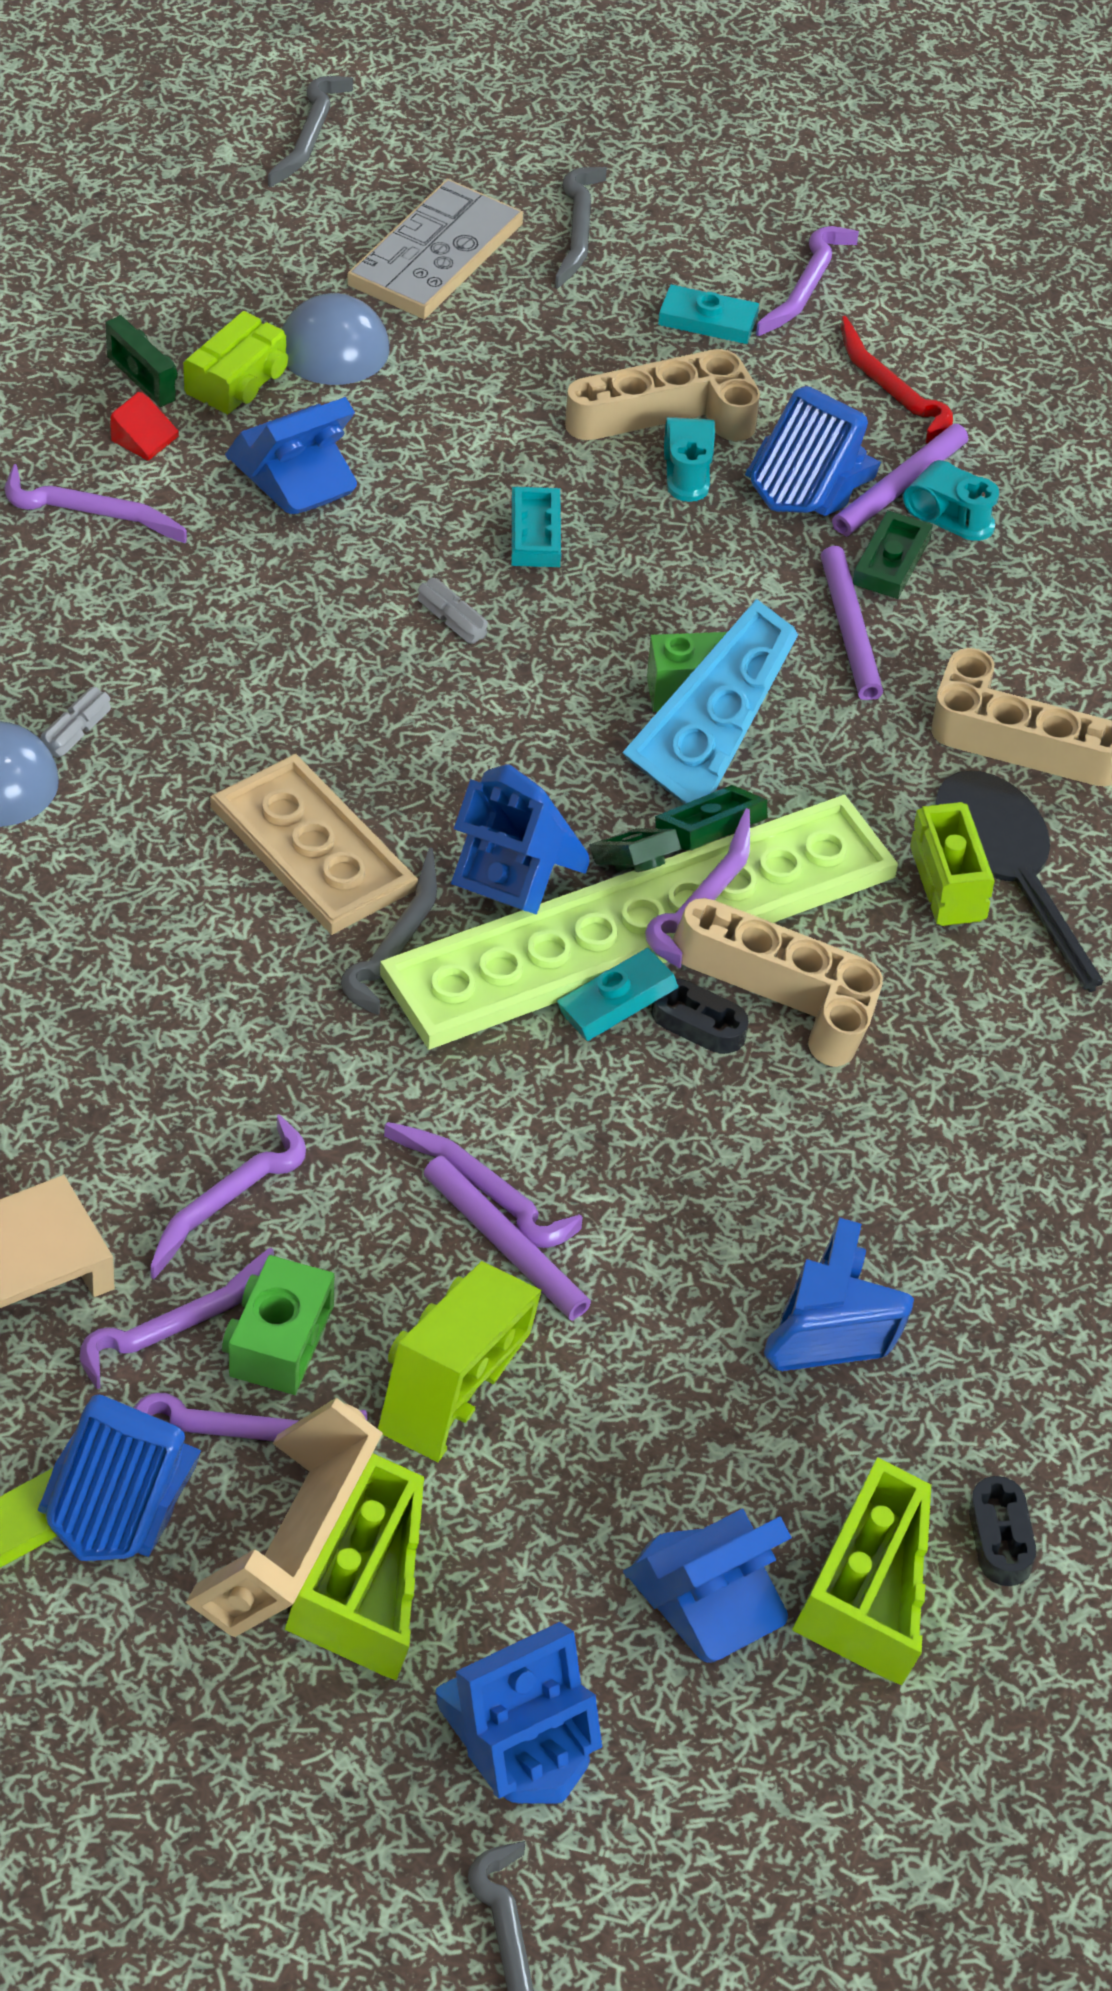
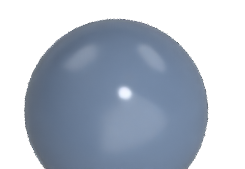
[282,293,390,385]
[0,721,59,827]

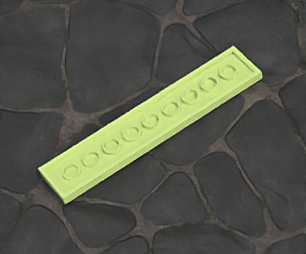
[380,794,898,1050]

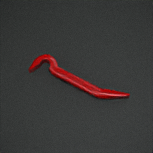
[841,316,953,444]

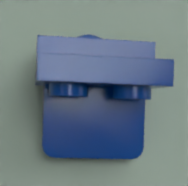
[745,386,881,516]
[225,397,357,514]
[451,764,590,914]
[764,1217,914,1371]
[38,1395,201,1561]
[623,1508,792,1663]
[436,1622,602,1804]

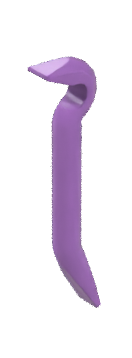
[756,226,859,336]
[5,464,187,543]
[645,808,750,969]
[151,1114,306,1279]
[384,1122,583,1248]
[80,1248,274,1389]
[133,1393,367,1441]

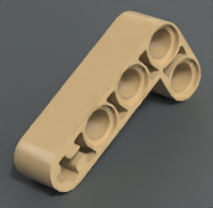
[565,349,760,441]
[931,648,1112,787]
[672,898,883,1067]

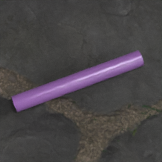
[832,423,968,537]
[821,546,883,700]
[424,1156,591,1321]

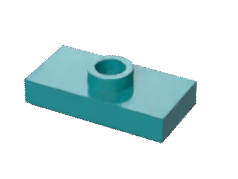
[658,284,759,344]
[511,487,561,567]
[557,947,678,1041]

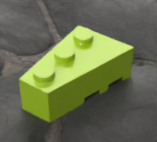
[378,1261,542,1462]
[285,1453,424,1680]
[792,1457,932,1685]

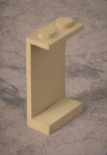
[0,1175,115,1308]
[186,1398,383,1637]

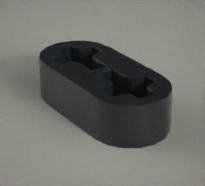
[652,979,749,1054]
[969,1476,1036,1586]

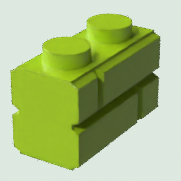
[183,311,288,415]
[910,802,995,926]

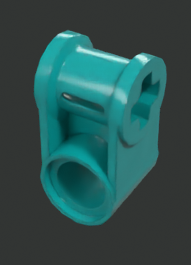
[664,417,715,502]
[903,460,999,541]

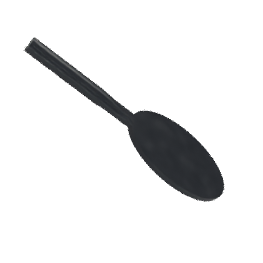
[935,770,1103,992]

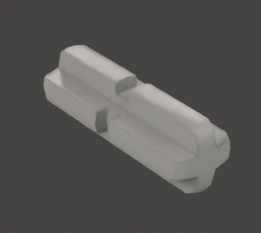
[418,578,488,644]
[40,687,111,758]

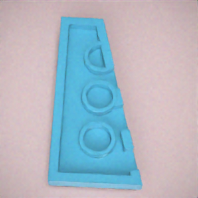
[622,599,798,804]

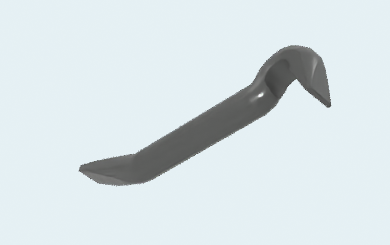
[268,76,353,187]
[555,167,607,289]
[341,848,437,1015]
[468,1841,534,1991]

